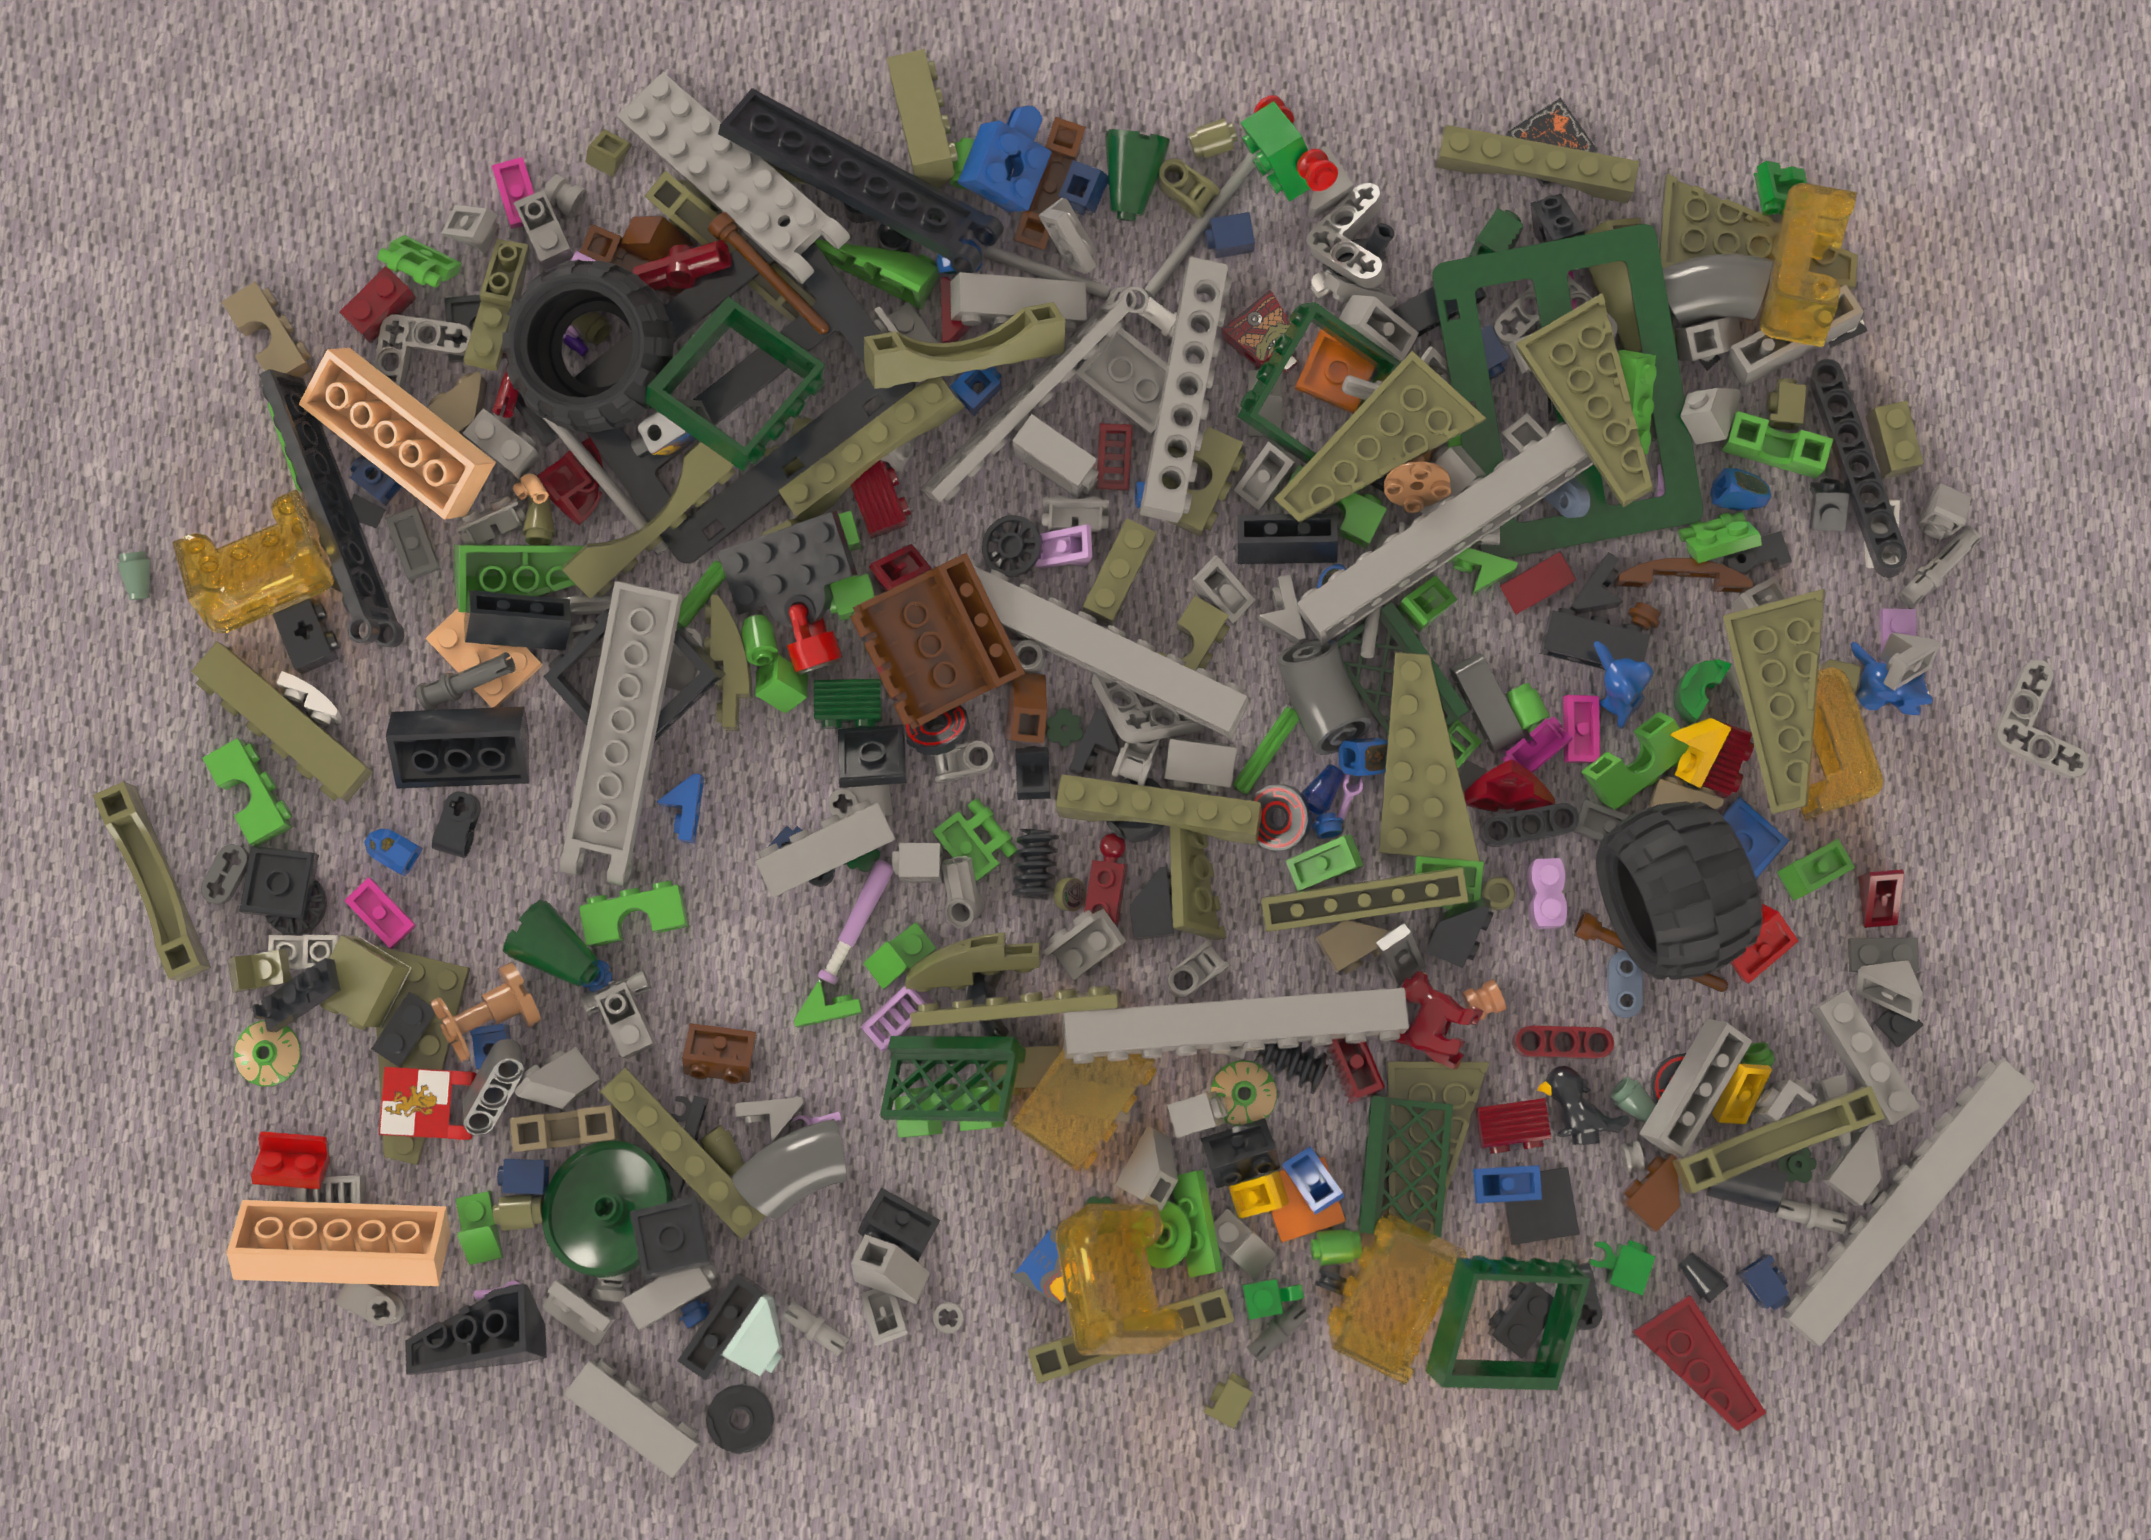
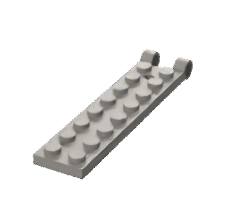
[617,72,850,284]
[919,286,1149,502]
[560,581,683,887]

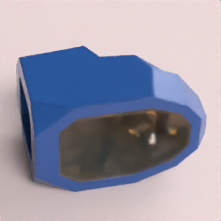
[1339,738,1388,776]

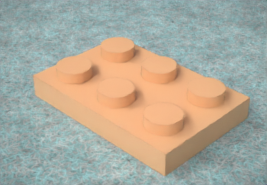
[425,608,543,708]

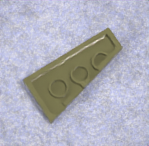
[1170,826,1226,940]

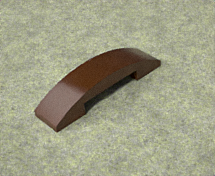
[1014,117,1086,251]
[579,224,703,297]
[1614,558,1753,593]

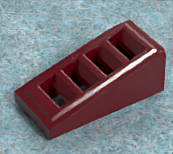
[1096,423,1133,491]

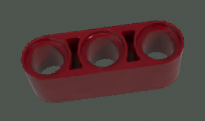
[1512,1025,1614,1059]

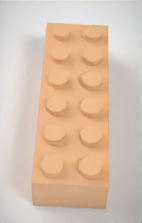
[299,348,496,520]
[227,1200,451,1286]

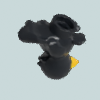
[1537,1066,1630,1145]

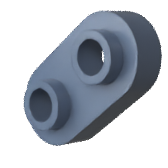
[1544,478,1590,518]
[1607,950,1643,1018]

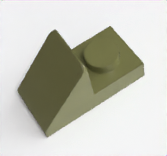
[227,949,291,993]

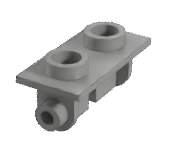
[457,495,526,544]
[1042,495,1109,532]

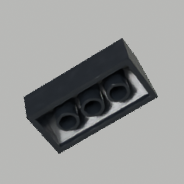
[385,706,530,789]

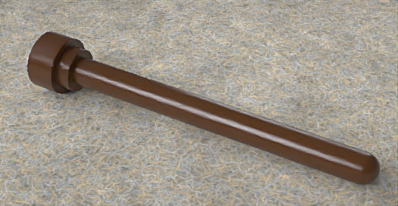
[708,212,829,334]
[1574,912,1728,992]

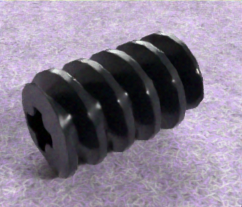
[1012,829,1059,900]
[1254,1041,1329,1095]

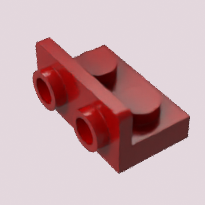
[1730,904,1799,984]
[251,1131,330,1190]

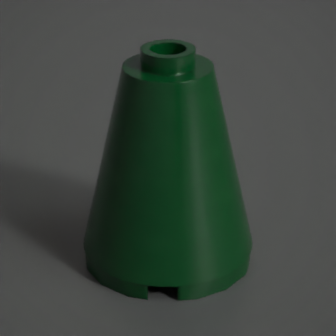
[1105,129,1170,222]
[503,899,600,987]

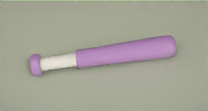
[818,860,893,985]

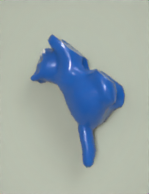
[1594,641,1654,729]
[1851,642,1933,715]

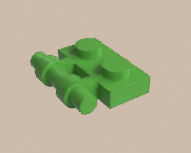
[377,235,462,288]
[1678,512,1762,563]
[932,798,1018,883]

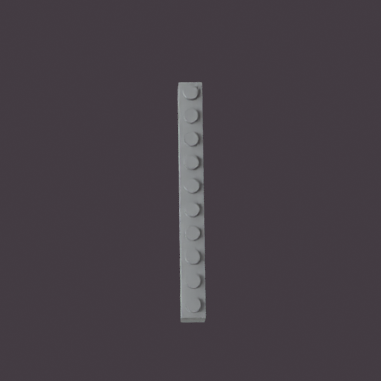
[1297,422,1593,645]
[948,555,1250,739]
[1061,988,1409,1064]
[1782,1059,2036,1347]

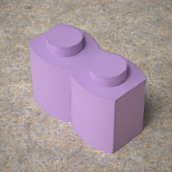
[1527,858,1567,929]

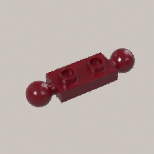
[1084,833,1128,928]

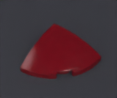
[536,437,604,525]
[1464,759,1555,812]

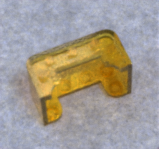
[1760,183,1857,347]
[172,490,334,633]
[1801,667,1884,822]
[1010,1048,1158,1172]
[1056,1204,1184,1355]
[1326,1213,1468,1385]

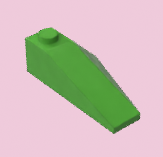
[814,239,940,310]
[454,544,584,612]

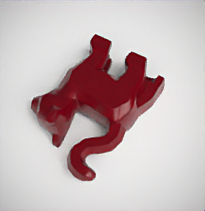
[1394,971,1484,1070]

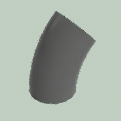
[1663,254,1772,327]
[1276,639,1371,755]
[732,1119,846,1220]

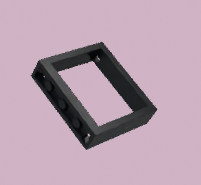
[543,586,726,743]

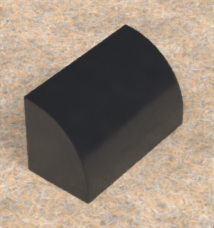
[1706,1166,1788,1213]

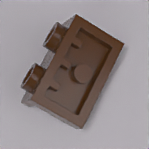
[682,1023,757,1084]

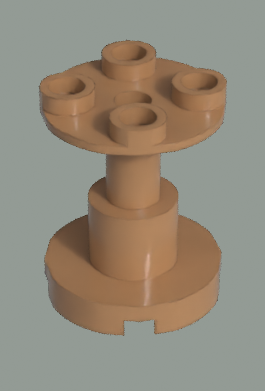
[1384,445,1451,513]
[430,962,541,1062]

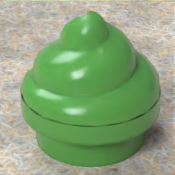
[1741,1042,1775,1067]

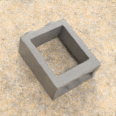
[1012,414,1099,499]
[622,1262,720,1330]

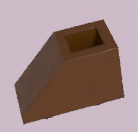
[1005,673,1047,744]
[1621,1154,1680,1232]

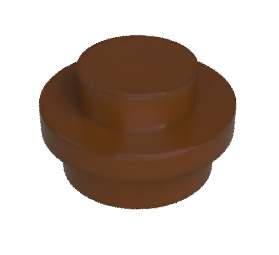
[1628,602,1661,631]

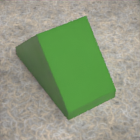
[1397,575,1458,633]

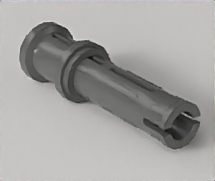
[416,652,515,710]

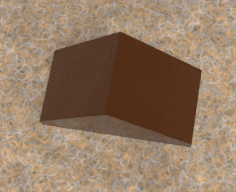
[619,216,693,261]

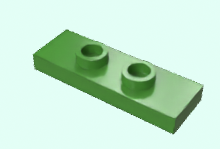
[1173,1170,1223,1278]

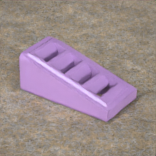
[861,986,934,1052]

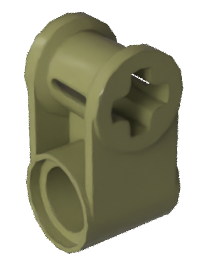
[1158,158,1220,218]

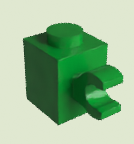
[1588,1240,1656,1295]
[1241,1278,1304,1320]

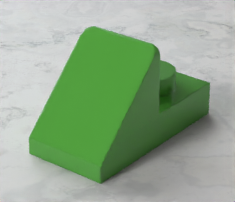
[1448,548,1518,596]
[863,922,937,990]
[794,980,864,1028]
[455,1191,504,1265]

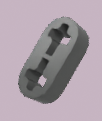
[201,844,250,905]

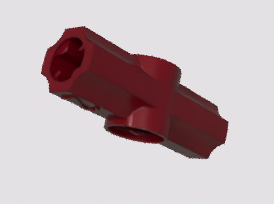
[632,239,732,290]

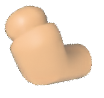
[512,473,549,504]

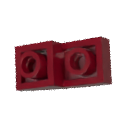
[1500,551,1577,614]

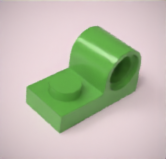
[1286,835,1364,891]
[1777,838,1855,901]

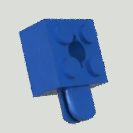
[957,105,1052,213]

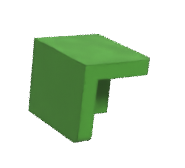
[755,655,808,713]

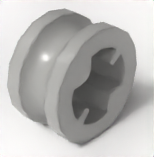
[1620,1141,1645,1173]
[933,1302,964,1334]

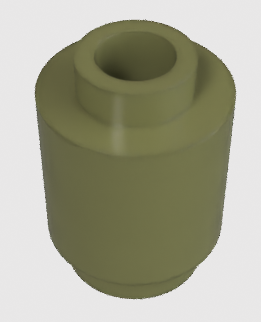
[1188,118,1238,159]
[493,1194,543,1231]

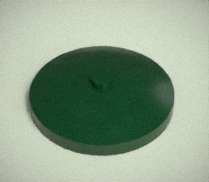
[542,1141,672,1278]

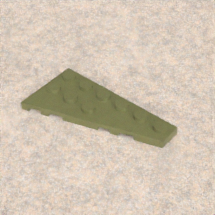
[1659,173,1858,290]
[1516,293,1652,507]
[1275,351,1486,523]
[1723,589,1825,814]
[1379,652,1480,862]
[374,945,470,1165]
[910,985,1120,1027]
[1387,1061,1489,1267]

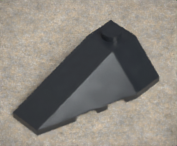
[405,1284,547,1375]

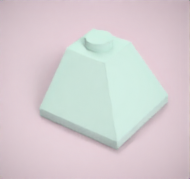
[722,1294,782,1376]

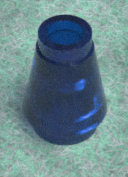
[1301,764,1344,815]

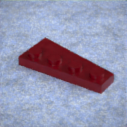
[1631,1295,1766,1432]

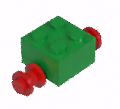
[1240,95,1338,202]

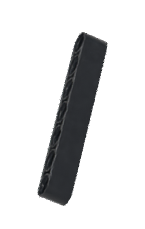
[1810,359,1907,578]

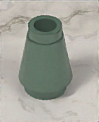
[117,551,151,600]
[1610,1077,1656,1123]

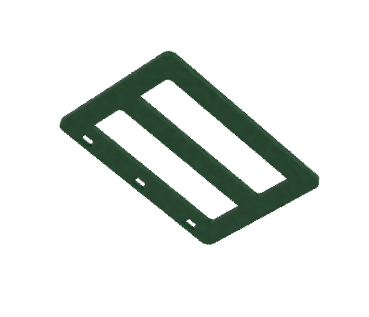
[1432,224,1704,558]

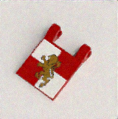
[378,1067,477,1140]

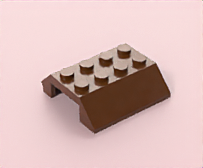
[850,552,1025,729]

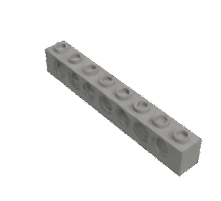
[1139,256,1232,523]

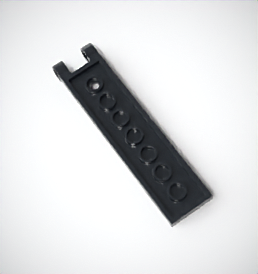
[718,88,1004,273]
[259,369,405,648]

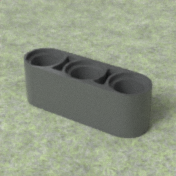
[1450,653,1524,753]
[462,1039,524,1136]

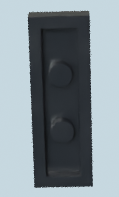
[252,958,341,1032]
[659,1095,709,1198]

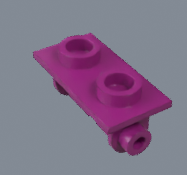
[1502,716,1573,773]

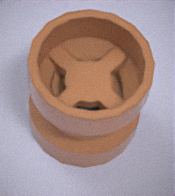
[1462,979,1507,1021]

